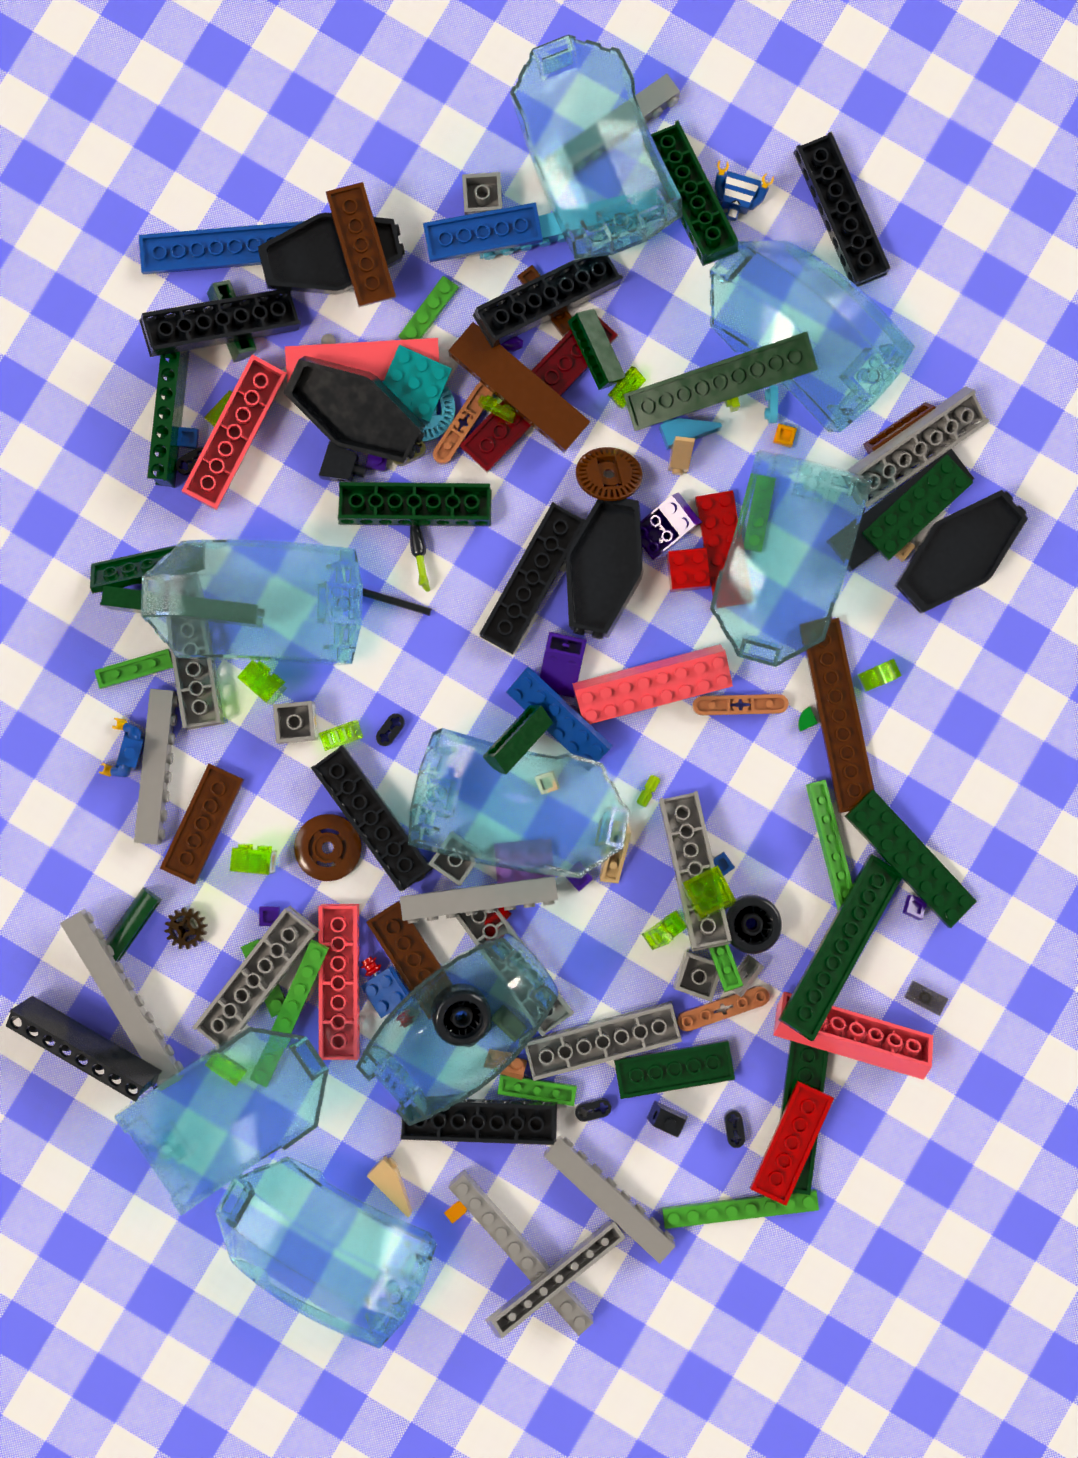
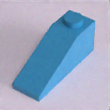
[659,418,722,450]

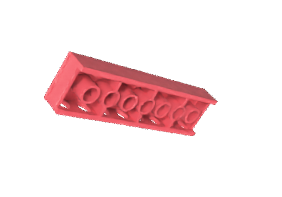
[285,338,439,383]
[318,904,360,1061]

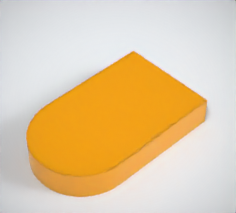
[444,1201,467,1224]

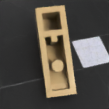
[668,436,695,475]
[600,820,631,884]
[367,1156,412,1217]

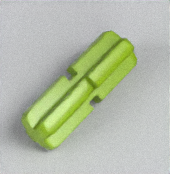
[637,775,660,807]

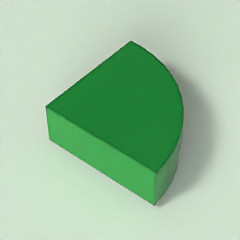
[798,706,818,732]

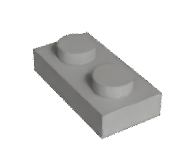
[732,954,764,997]

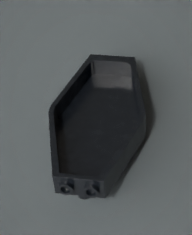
[258,213,405,295]
[283,356,425,463]
[894,490,1028,614]
[566,498,644,639]

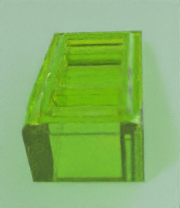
[319,720,363,751]

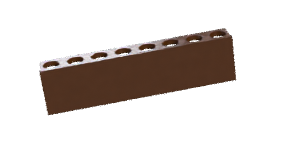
[448,322,591,453]

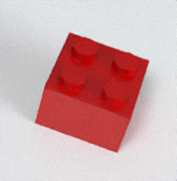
[667,548,710,592]

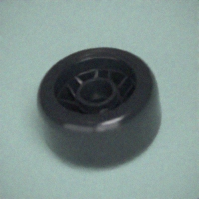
[725,894,782,954]
[431,983,491,1046]

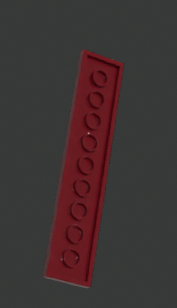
[460,317,618,473]

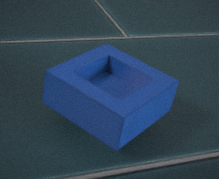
[177,427,199,449]
[713,852,735,879]

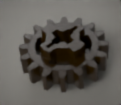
[164,907,208,949]

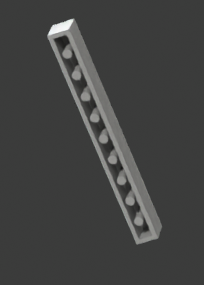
[60,909,184,1090]
[449,1170,593,1336]

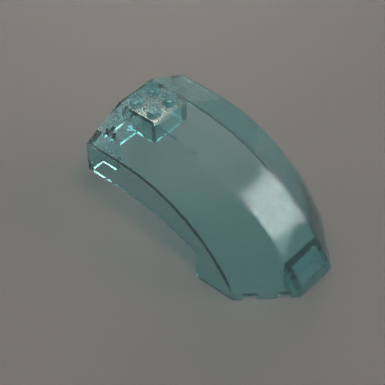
[510,34,682,259]
[710,241,915,432]
[710,450,873,667]
[141,539,363,666]
[408,728,630,878]
[114,1027,329,1216]
[215,1157,437,1349]

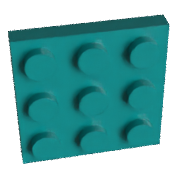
[383,345,452,422]

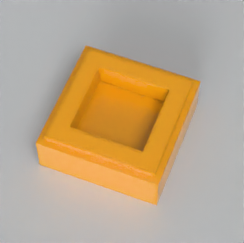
[773,424,797,448]

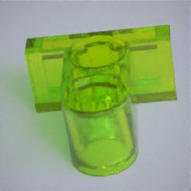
[858,659,902,692]
[641,910,687,950]

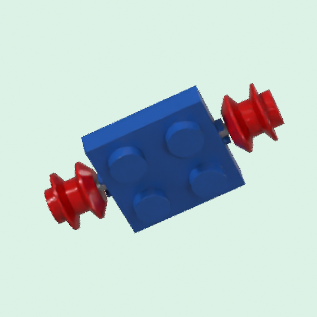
[360,956,414,1027]

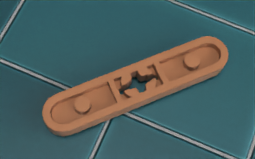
[433,382,494,465]
[692,694,789,716]
[677,986,770,1031]

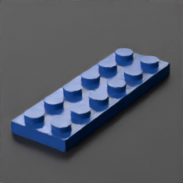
[423,202,543,263]
[506,667,613,771]

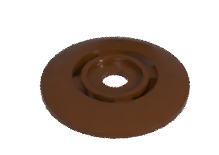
[576,447,642,501]
[294,814,362,881]

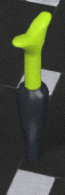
[410,525,430,592]

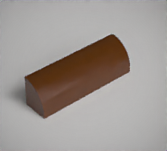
[863,402,935,454]

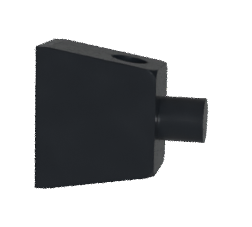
[319,441,367,482]
[647,1101,688,1137]

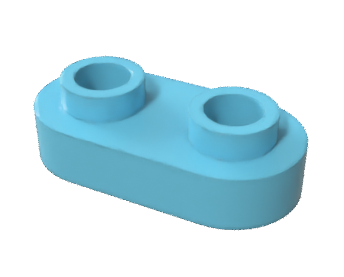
[764,385,778,423]

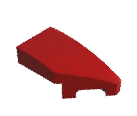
[484,907,512,942]

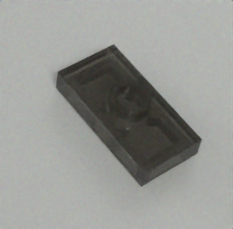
[904,980,948,1016]

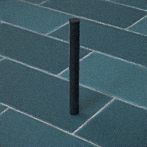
[357,587,432,616]

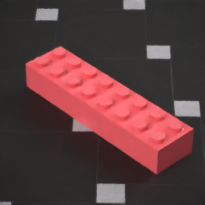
[181,354,287,511]
[572,644,733,724]
[773,992,933,1080]

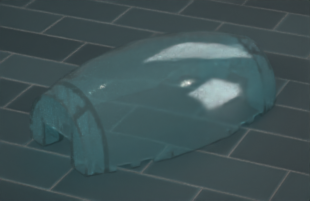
[356,933,558,1126]

